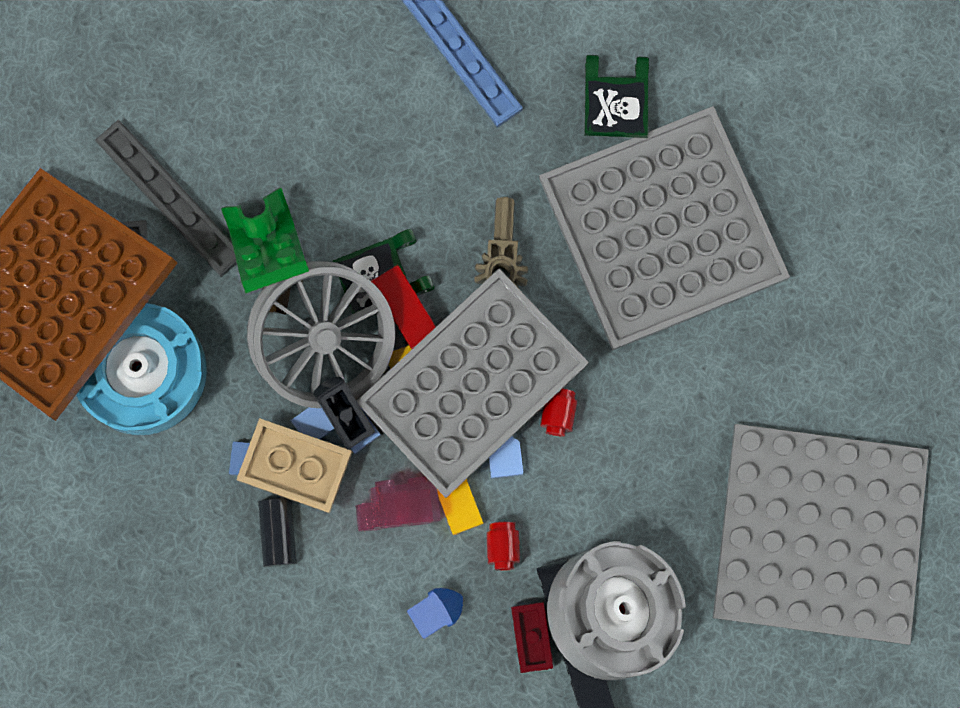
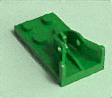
[221,188,309,293]

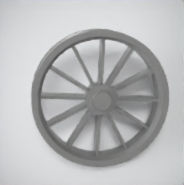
[247,261,395,408]

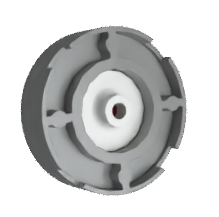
[547,541,686,680]

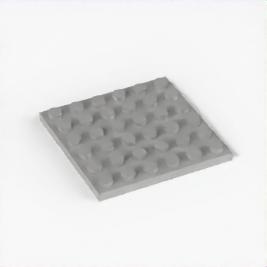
[539,106,790,351]
[713,424,929,645]

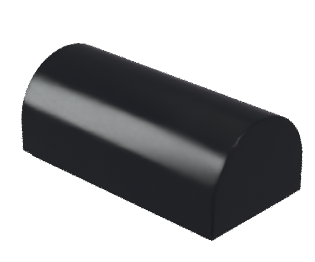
[313,377,375,450]
[258,498,297,567]

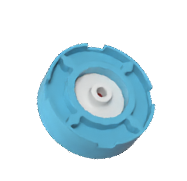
[76,303,207,435]

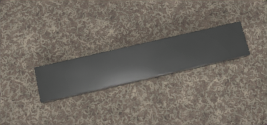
[95,119,237,277]

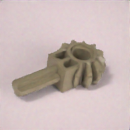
[474,197,528,290]

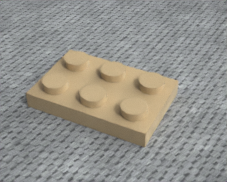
[236,418,352,513]

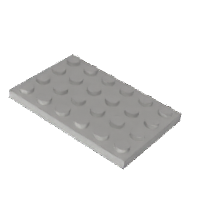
[357,269,589,498]

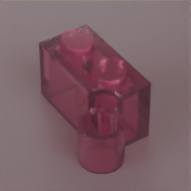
[355,477,441,532]

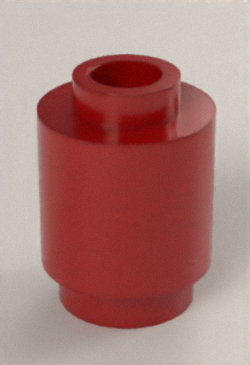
[540,389,578,437]
[486,522,520,571]

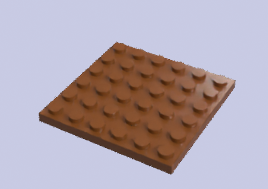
[0,168,178,421]

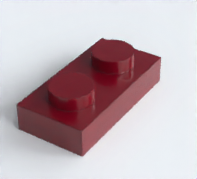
[511,602,553,673]

